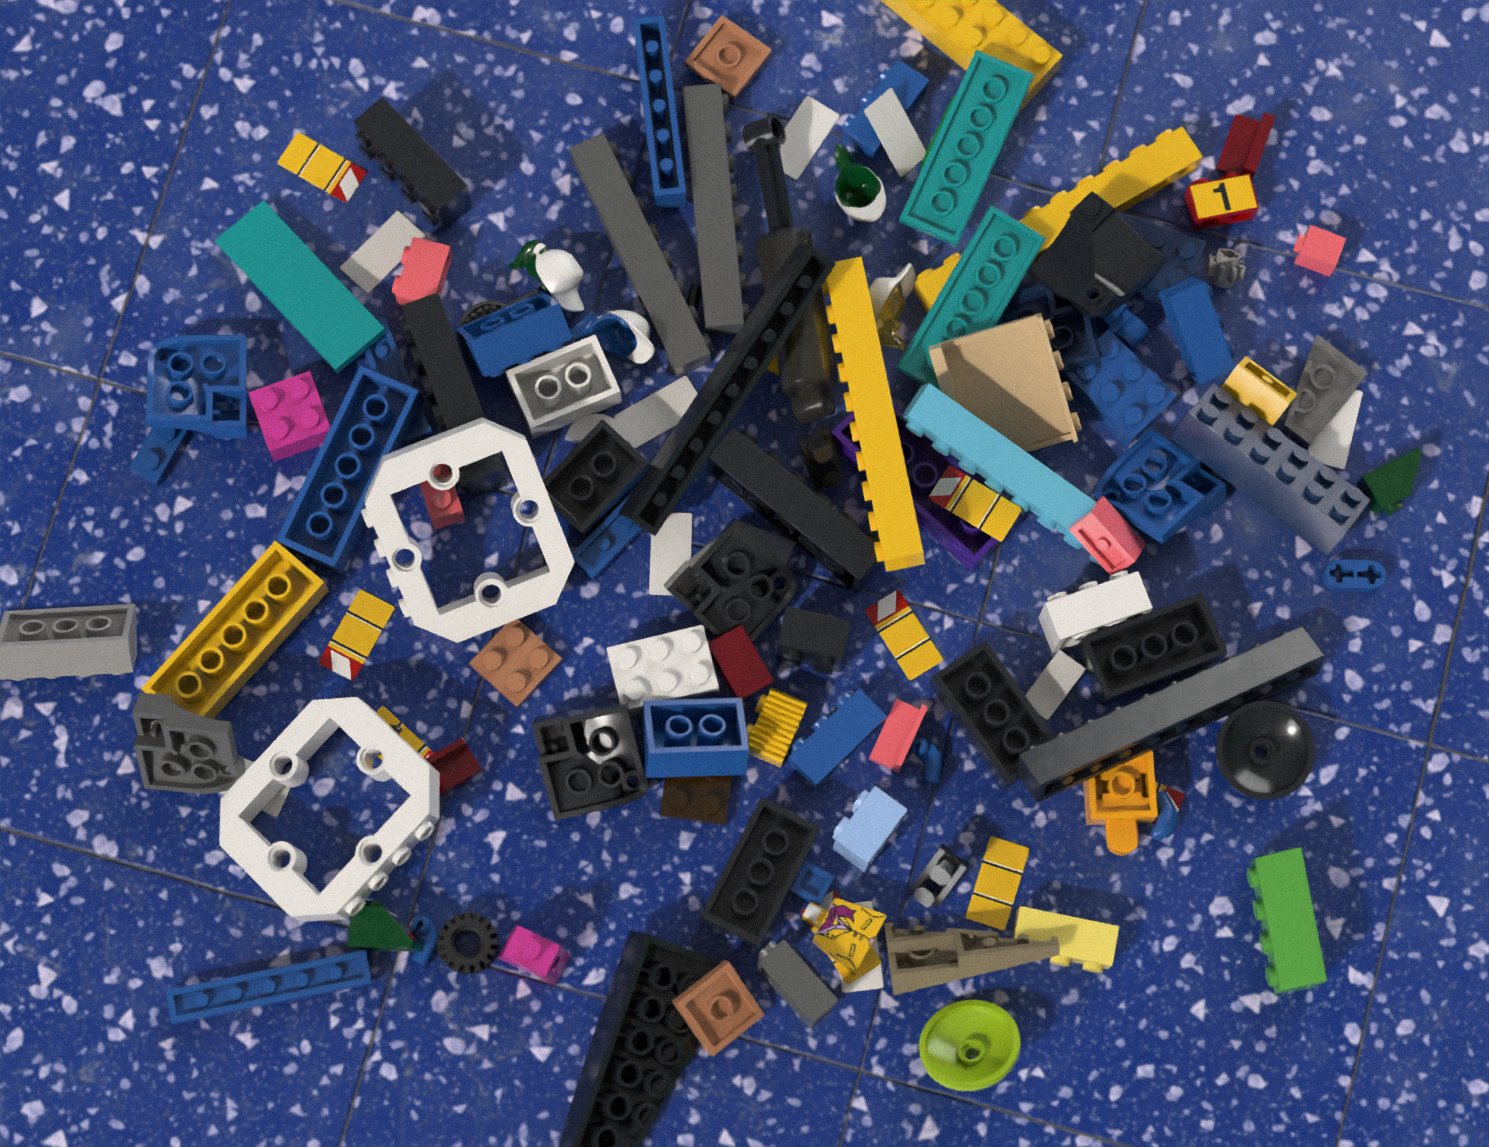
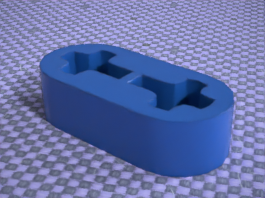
[1322,559,1386,592]

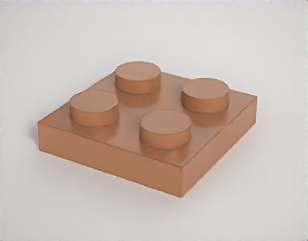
[684,15,772,101]
[469,619,562,708]
[672,960,765,1057]

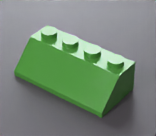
[1247,847,1327,994]

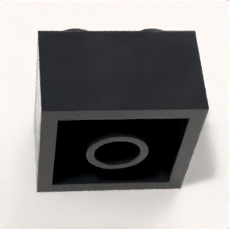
[776,606,851,675]

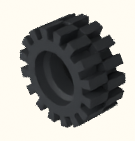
[437,912,499,975]

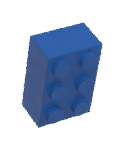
[455,291,572,377]
[1061,329,1177,449]
[640,698,749,778]

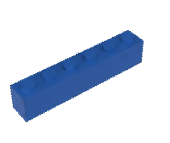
[633,15,686,209]

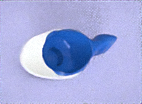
[570,310,655,364]

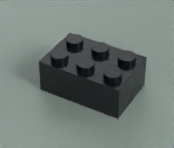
[543,419,650,540]

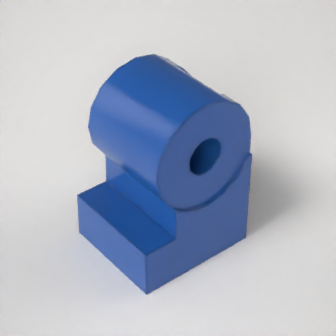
[1096,303,1149,352]

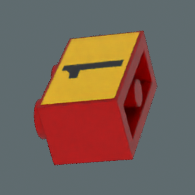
[1183,172,1259,231]

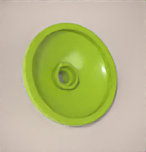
[919,1000,1021,1091]

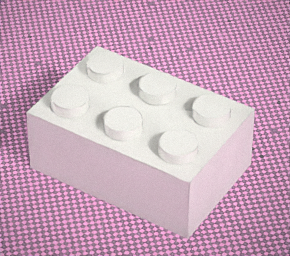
[506,335,621,439]
[1038,570,1152,653]
[607,625,719,716]

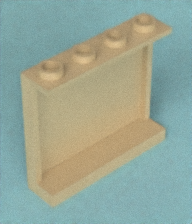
[929,313,1082,452]

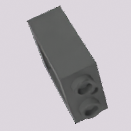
[757,939,839,1029]

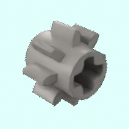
[1205,248,1246,288]

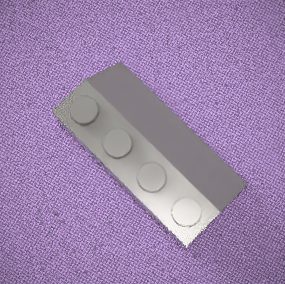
[0,604,137,681]

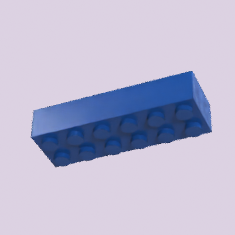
[276,365,424,574]

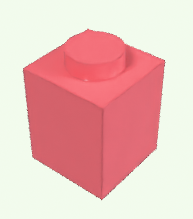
[1293,225,1346,277]

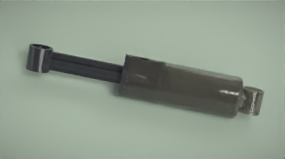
[742,115,838,424]

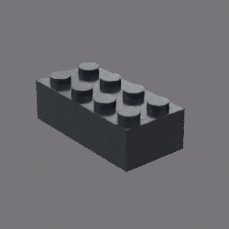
[354,97,472,232]
[1076,593,1228,707]
[929,641,1054,791]
[700,797,821,951]

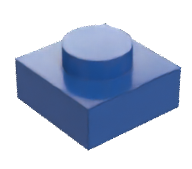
[790,861,835,906]

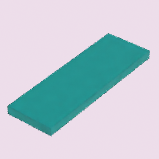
[899,50,1034,247]
[215,200,387,374]
[895,205,1046,390]

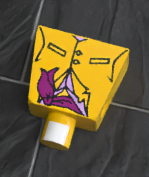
[801,898,886,975]

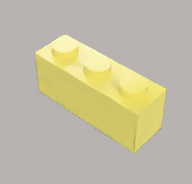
[1012,906,1119,973]

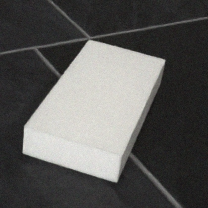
[1025,649,1086,722]

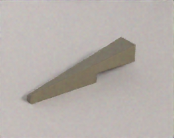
[884,923,1060,995]

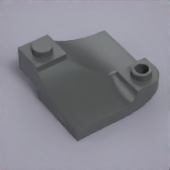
[132,693,246,794]

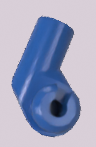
[911,737,943,785]
[1150,790,1178,840]
[412,916,439,967]

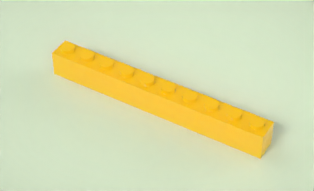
[913,126,1203,313]
[821,256,925,572]

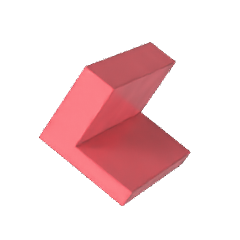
[1069,496,1146,576]
[869,698,928,773]

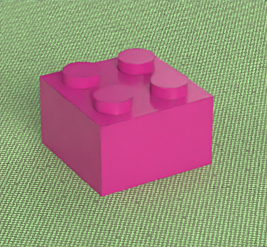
[248,371,331,462]

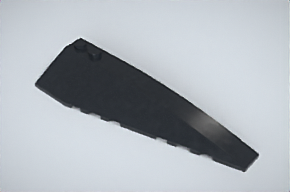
[559,930,721,1147]

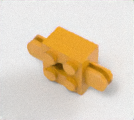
[1083,751,1158,856]

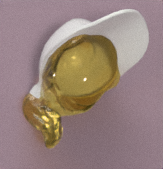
[869,263,915,352]

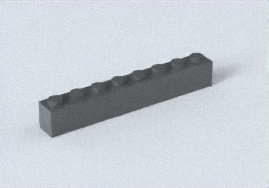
[683,84,749,336]
[569,133,714,378]

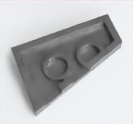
[1282,334,1368,448]

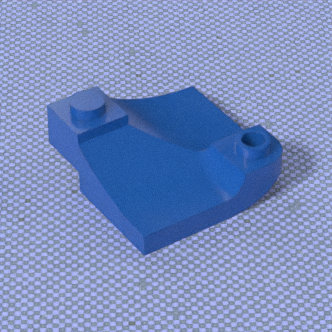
[146,335,248,439]
[1094,429,1226,544]

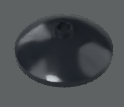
[1215,700,1315,800]

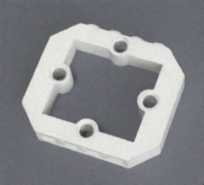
[361,417,575,643]
[219,697,439,922]

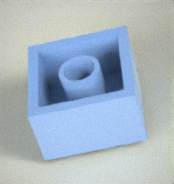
[832,786,908,873]

